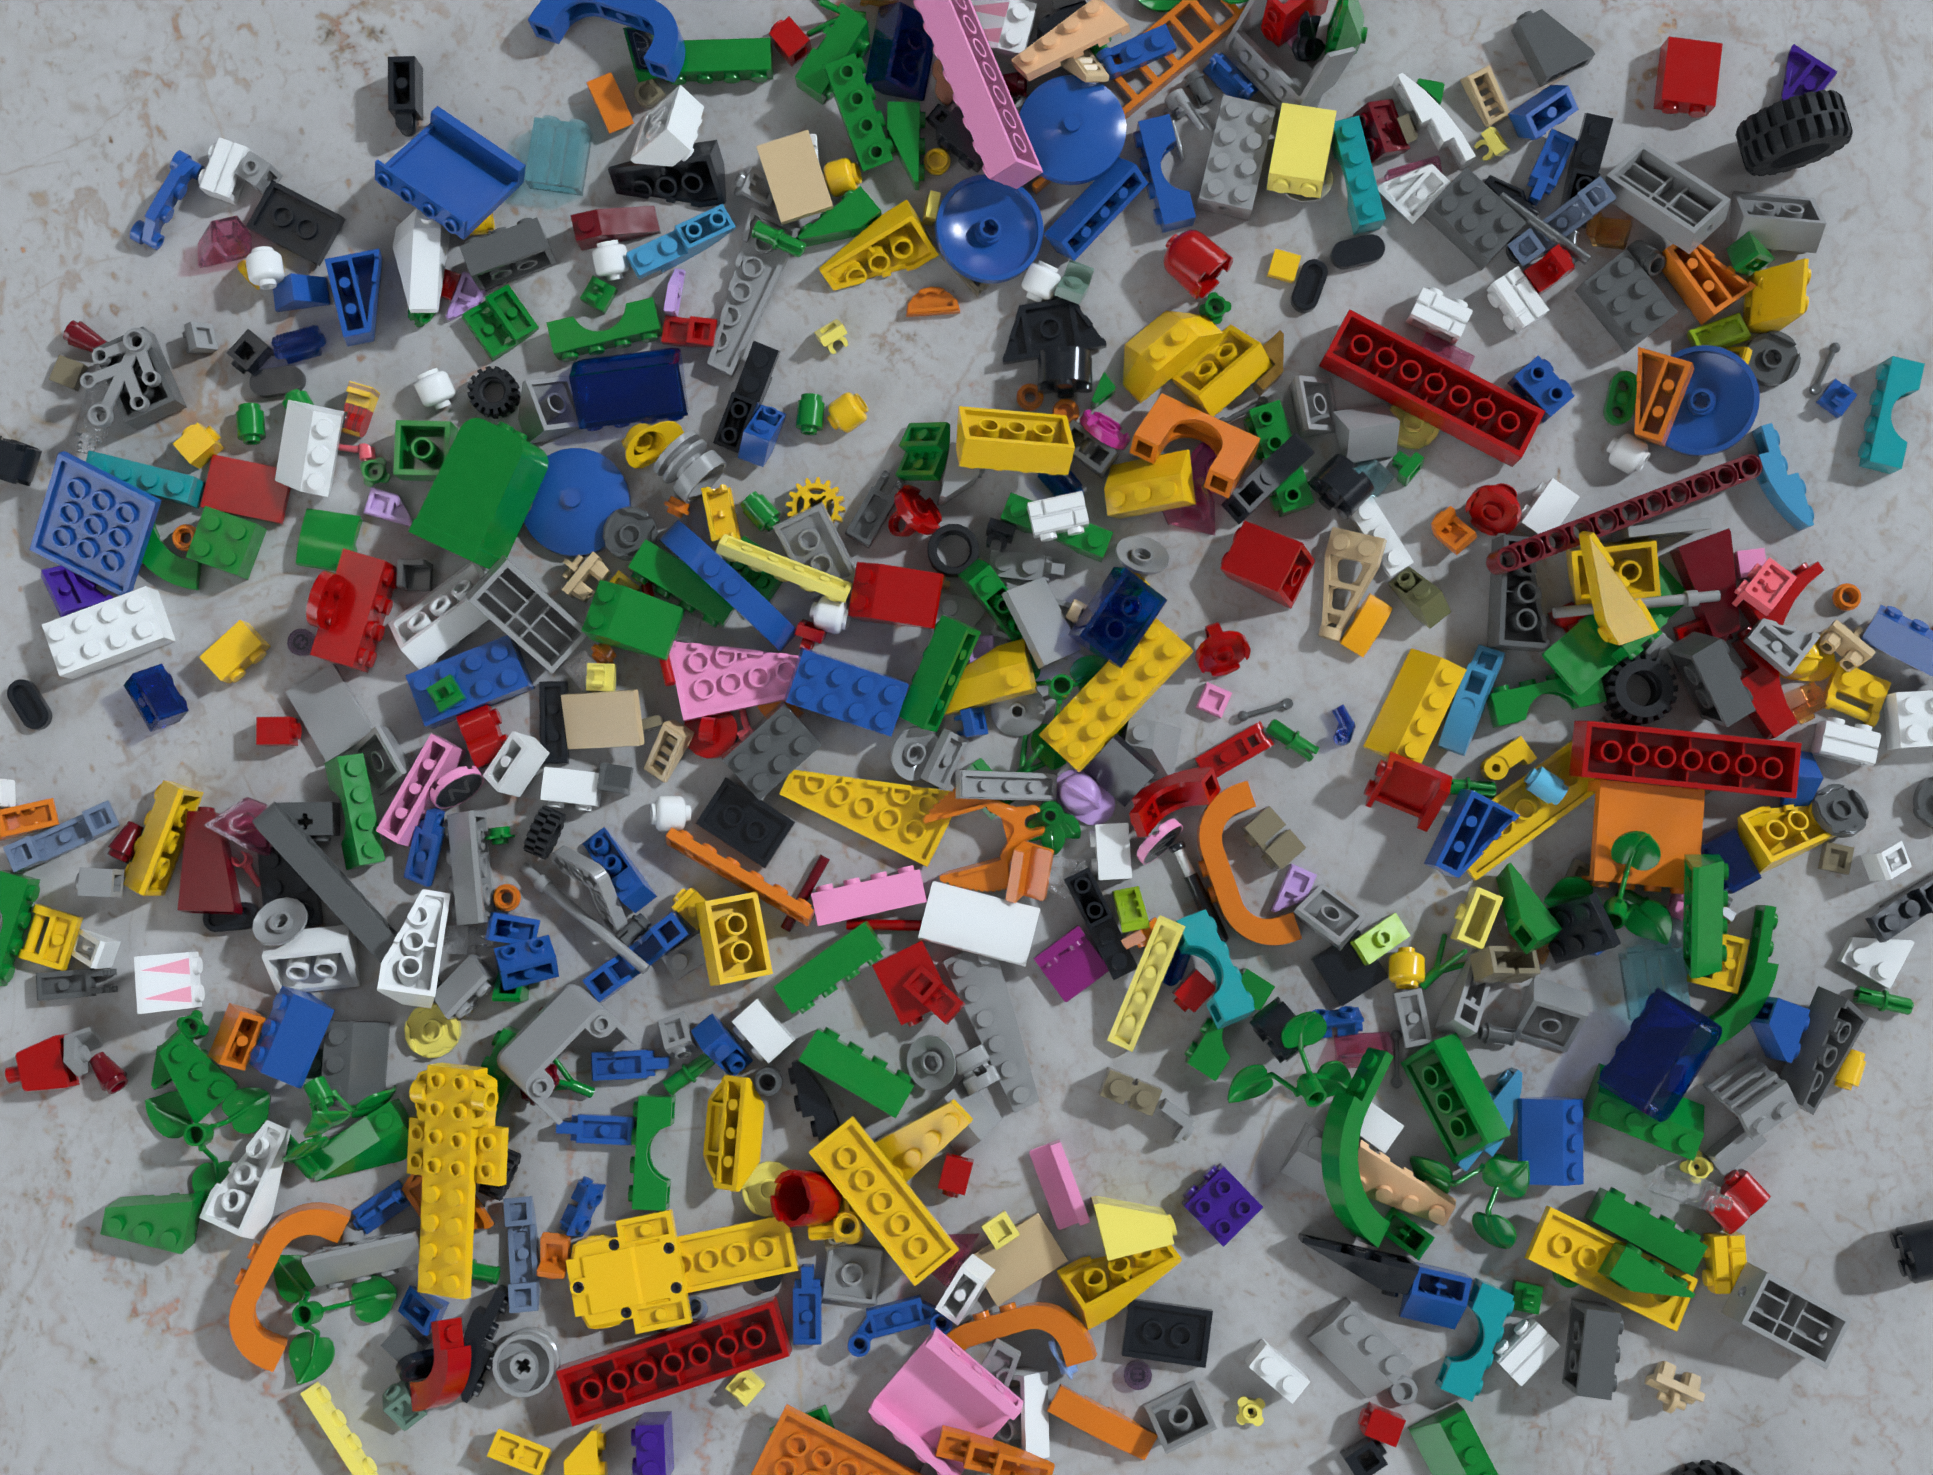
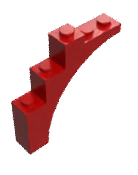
[1731,561,1824,739]

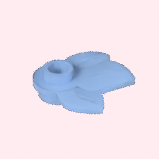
[1048,1335,1079,1380]

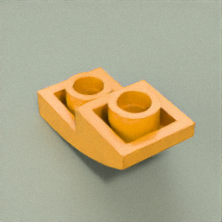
[1340,593,1393,657]

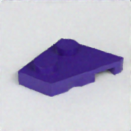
[1780,44,1838,101]
[41,566,114,617]

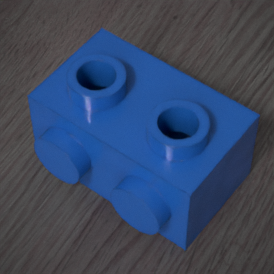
[1508,85,1579,140]
[1508,355,1575,423]
[494,935,559,991]

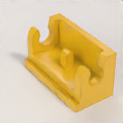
[701,484,741,546]
[487,1428,552,1475]

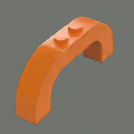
[1197,781,1302,945]
[229,1202,351,1372]
[946,1302,1097,1367]

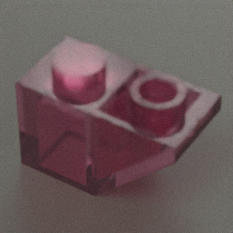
[198,215,252,268]

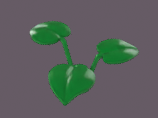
[1029,653,1111,770]
[1544,831,1673,945]
[1227,1011,1352,1107]
[282,1076,397,1163]
[145,1087,271,1204]
[1410,1153,1530,1249]
[273,1255,398,1384]

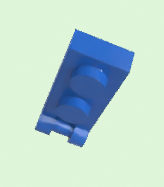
[1096,24,1177,80]

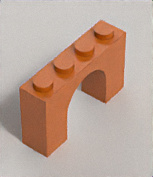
[1129,393,1261,499]

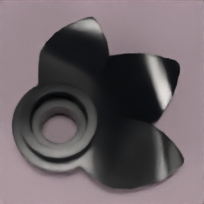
[1292,11,1325,62]

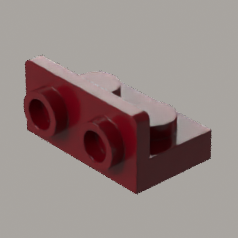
[1353,99,1410,163]

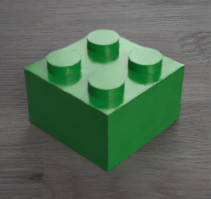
[393,420,458,481]
[186,506,267,580]

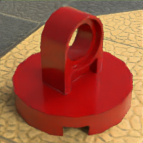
[1465,483,1522,536]
[888,485,942,537]
[1195,622,1251,677]
[684,712,738,759]

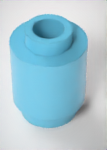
[1524,766,1569,805]

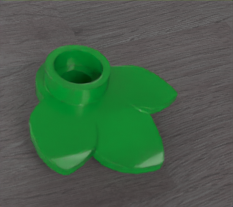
[1027,801,1081,855]

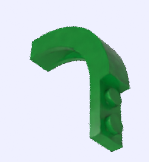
[1642,905,1779,1056]
[1321,1047,1394,1248]

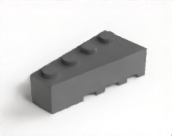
[1487,535,1551,652]
[1779,986,1869,1115]

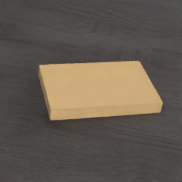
[756,130,834,225]
[561,689,645,749]
[967,1212,1068,1307]

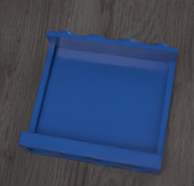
[375,106,526,240]

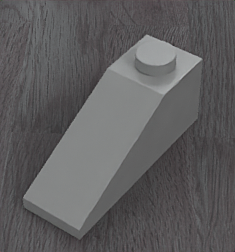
[1435,949,1492,1040]

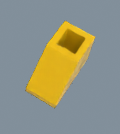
[564,1424,608,1475]

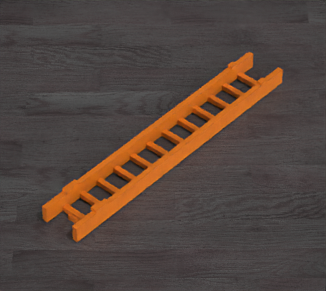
[1032,0,1247,195]

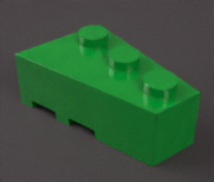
[795,2,871,105]
[100,1191,205,1255]

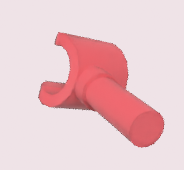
[338,443,376,461]
[737,709,751,739]
[231,851,261,888]

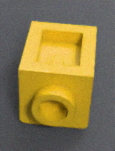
[671,888,707,931]

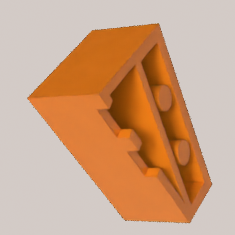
[1662,244,1757,325]
[1634,347,1694,447]

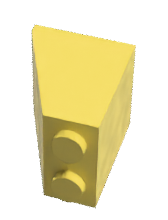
[1267,103,1337,198]
[1091,1196,1177,1261]

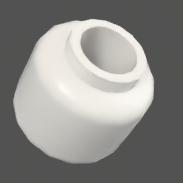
[592,240,630,281]
[246,246,285,290]
[1021,260,1061,302]
[415,368,456,411]
[1606,433,1651,474]
[810,595,851,634]
[650,796,691,832]

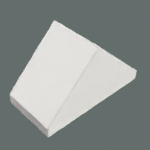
[1860,841,1912,881]
[71,928,121,969]

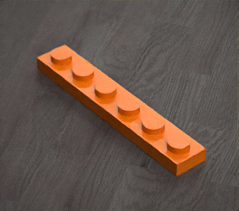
[665,827,814,927]

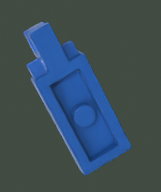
[1527,129,1576,206]
[403,808,445,887]
[591,1049,670,1081]
[556,1114,635,1145]
[793,1264,822,1345]

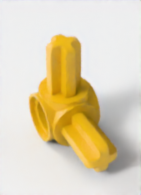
[808,1195,865,1245]

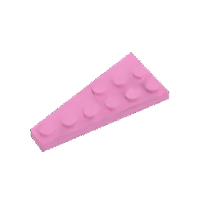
[669,641,798,721]

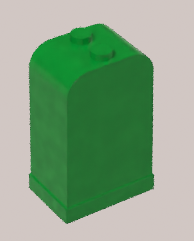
[408,418,549,569]

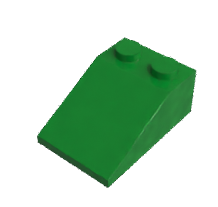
[581,580,685,661]

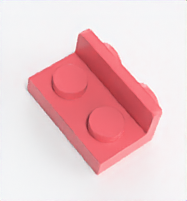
[1732,557,1797,616]

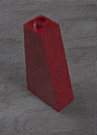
[1669,528,1741,642]
[177,807,243,915]

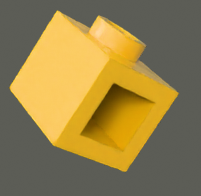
[173,422,224,469]

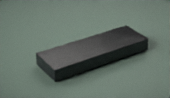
[539,681,569,764]

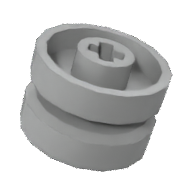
[492,1327,562,1397]

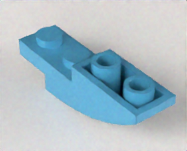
[626,204,736,280]
[1752,423,1814,531]
[1438,645,1505,756]
[1455,1067,1523,1172]

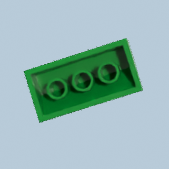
[1682,854,1729,978]
[798,1026,915,1118]
[1401,1033,1511,1164]
[1583,1063,1705,1161]
[1408,1402,1498,1475]

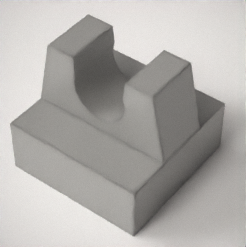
[182,321,218,355]

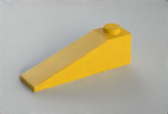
[819,199,939,291]
[1578,531,1659,646]
[944,639,1038,716]
[1737,803,1836,876]
[1057,1245,1182,1330]

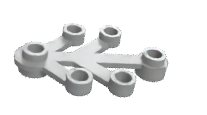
[80,328,162,428]

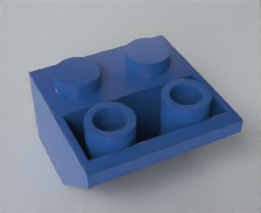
[1750,996,1810,1063]
[1399,1261,1472,1330]

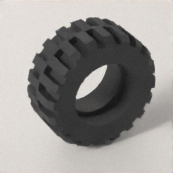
[1735,90,1853,176]

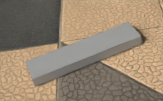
[956,770,1057,801]

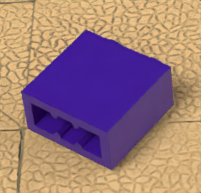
[1181,1163,1263,1247]
[631,1411,674,1475]

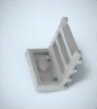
[1703,1053,1800,1141]

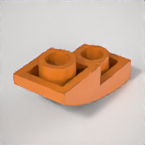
[586,72,634,134]

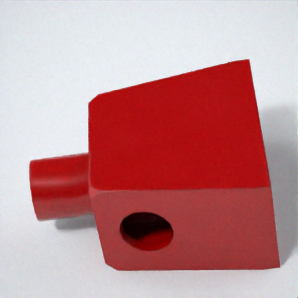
[5,1034,80,1091]

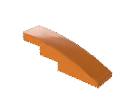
[0,798,60,841]
[1047,1383,1158,1460]
[935,1425,1055,1475]

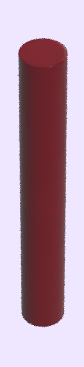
[780,854,830,932]

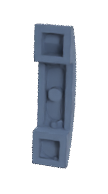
[1507,176,1617,267]
[3,800,120,873]
[503,1196,540,1313]

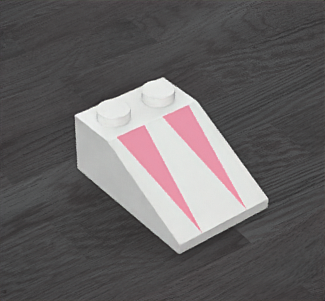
[971,0,1037,64]
[134,952,205,1014]

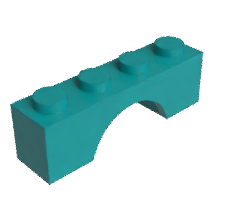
[1331,116,1386,235]
[1858,356,1925,474]
[86,450,206,509]
[1176,909,1255,1030]
[1435,1278,1515,1402]

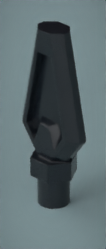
[1484,175,1540,216]

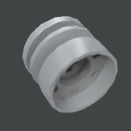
[653,430,727,504]

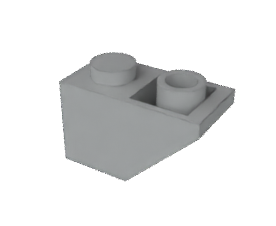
[75,867,124,897]

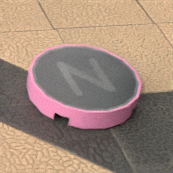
[430,766,484,809]
[1136,818,1183,865]

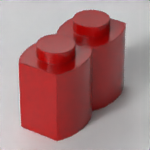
[456,705,508,769]
[1700,1169,1771,1235]

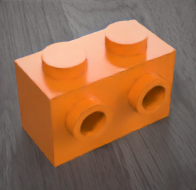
[208,1003,266,1071]

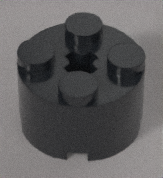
[1038,346,1092,398]
[0,436,42,486]
[1308,454,1375,520]
[1249,997,1306,1064]
[1890,1220,1933,1284]

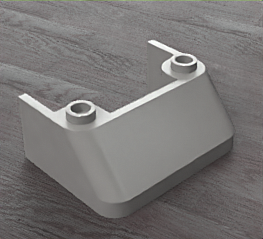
[1225,0,1357,111]
[497,984,640,1125]

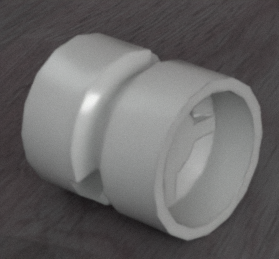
[955,1044,1001,1096]

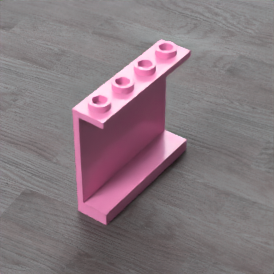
[868,1327,1024,1475]

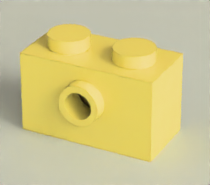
[1450,887,1504,949]

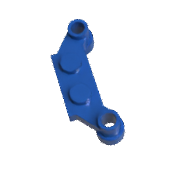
[129,150,205,250]
[848,1294,953,1357]

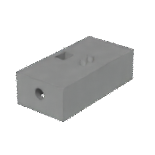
[1605,142,1731,254]
[465,555,587,674]
[1721,1262,1852,1369]

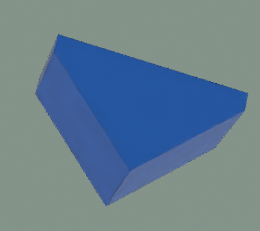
[273,273,330,312]
[1780,751,1824,806]
[485,912,540,944]
[398,1285,450,1336]

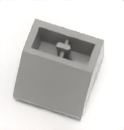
[434,954,497,1020]

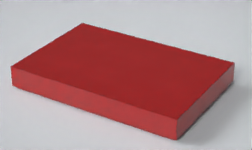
[200,454,291,525]

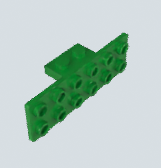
[1542,560,1686,696]

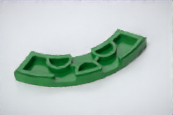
[142,523,202,591]

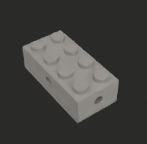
[1196,95,1276,221]

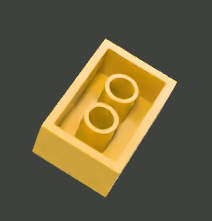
[695,891,773,986]

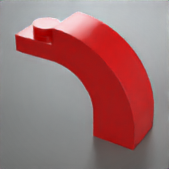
[1129,767,1221,837]
[410,1317,471,1412]

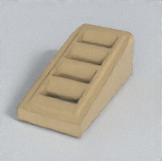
[1061,48,1109,83]
[1460,65,1510,127]
[643,719,694,783]

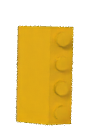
[956,406,1075,475]
[1363,648,1467,763]
[123,780,204,896]

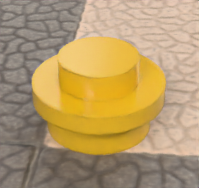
[924,148,951,175]

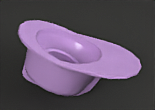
[1056,770,1115,825]

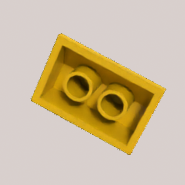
[1171,324,1273,417]
[1104,449,1196,519]
[1566,538,1661,605]

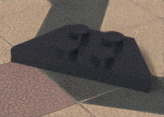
[1003,298,1107,365]

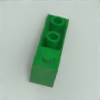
[887,102,926,190]
[797,186,882,247]
[958,558,1022,642]
[1496,862,1562,954]
[1597,1243,1696,1298]

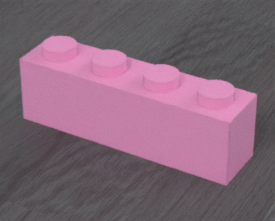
[376,734,466,847]
[811,865,927,926]

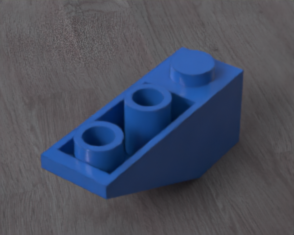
[583,827,657,913]

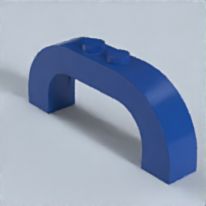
[528,0,685,82]
[659,520,796,652]

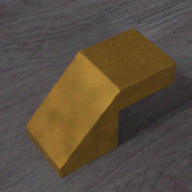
[1253,330,1284,396]

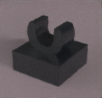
[985,517,1016,552]

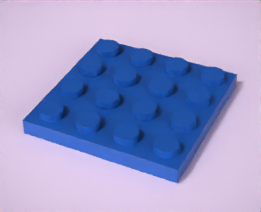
[29,451,162,596]

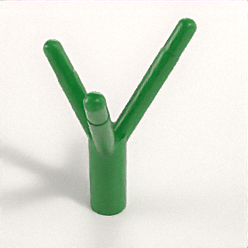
[807,0,866,36]
[1016,735,1046,773]
[1419,934,1468,990]

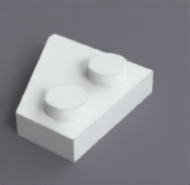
[1377,163,1451,224]
[1837,937,1915,989]

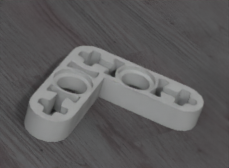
[551,845,628,933]

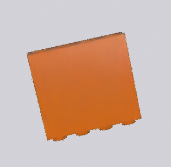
[1582,780,1705,894]

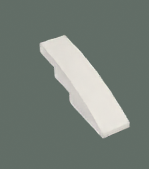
[1393,73,1476,170]

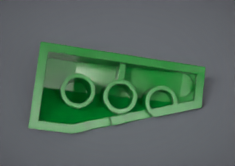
[1324,0,1368,57]
[310,1098,410,1181]

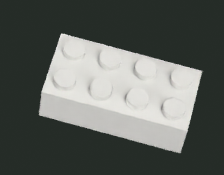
[42,586,176,679]
[1883,690,1933,750]

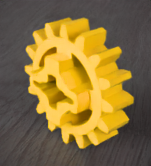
[786,477,846,526]

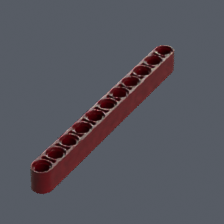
[1486,454,1762,575]

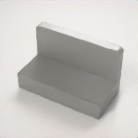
[1703,1122,1767,1177]

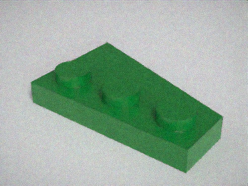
[157,1029,239,1123]

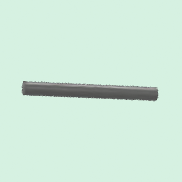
[1499,192,1591,265]

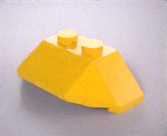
[1123,310,1223,404]
[703,1075,765,1192]

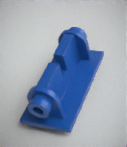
[1202,52,1259,100]
[1312,1006,1364,1038]
[560,1176,606,1237]
[352,1180,411,1235]

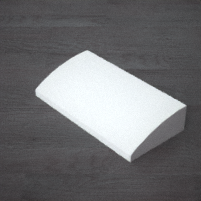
[918,881,1040,967]

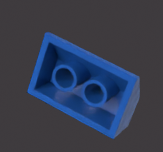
[249,985,335,1089]
[1518,1096,1584,1186]

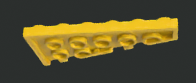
[779,770,953,867]

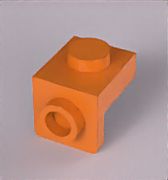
[1431,506,1477,555]
[537,1232,571,1279]

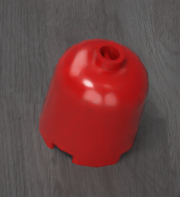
[1164,230,1233,300]
[770,1169,842,1227]

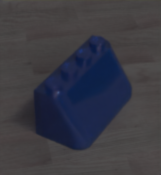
[569,348,689,431]
[1597,987,1722,1122]

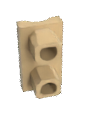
[561,552,611,603]
[1818,619,1876,672]
[1644,1361,1705,1414]

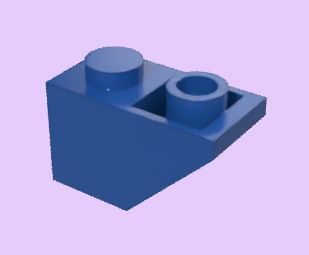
[738,404,787,467]
[691,1013,753,1076]

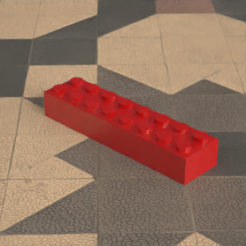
[1319,309,1545,467]
[1569,721,1802,799]
[556,1295,792,1427]

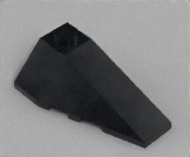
[608,140,726,208]
[1298,1233,1419,1297]

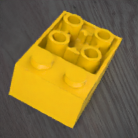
[1743,258,1811,334]

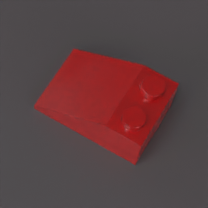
[848,562,944,629]

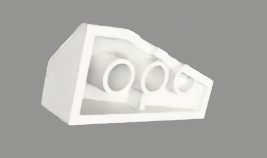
[393,208,451,313]
[377,889,451,1009]
[199,1120,291,1241]

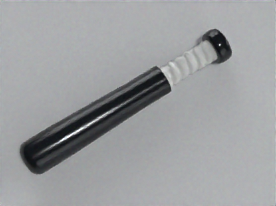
[1169,841,1229,943]

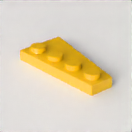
[875,1099,973,1182]

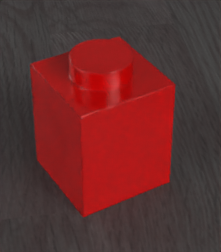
[769,16,812,67]
[256,716,302,747]
[1172,968,1216,1013]
[938,1152,974,1198]
[1358,1402,1406,1447]

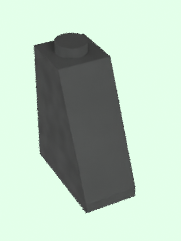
[1511,9,1595,87]

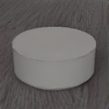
[1388,1375,1418,1405]

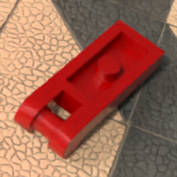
[1194,721,1274,778]

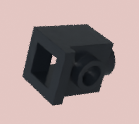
[227,329,277,374]
[1340,1436,1388,1475]

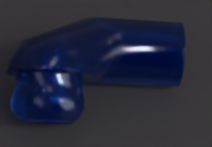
[1332,704,1356,746]

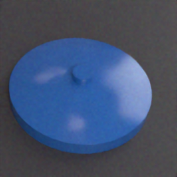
[1019,75,1126,185]
[935,174,1044,284]
[1665,345,1760,456]
[524,448,631,557]

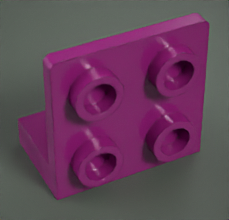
[1033,925,1108,1002]

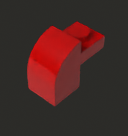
[1523,244,1575,295]

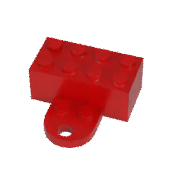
[306,548,398,673]

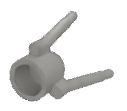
[1164,89,1214,161]

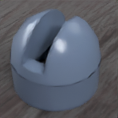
[689,1296,708,1321]

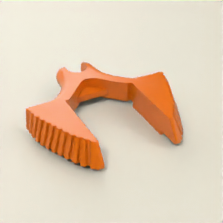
[924,788,1045,892]

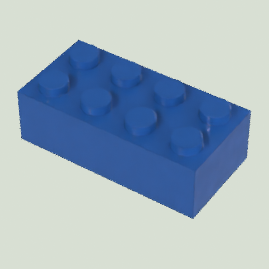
[405,635,535,729]
[784,647,909,737]

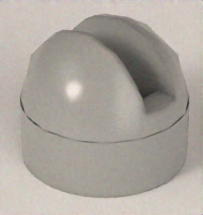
[341,1222,364,1243]

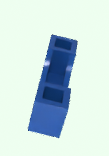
[1133,114,1196,233]
[582,912,693,1003]

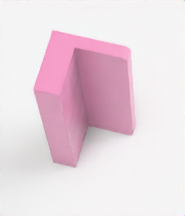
[1029,1139,1090,1230]

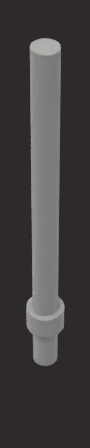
[1552,590,1721,618]
[519,863,650,974]

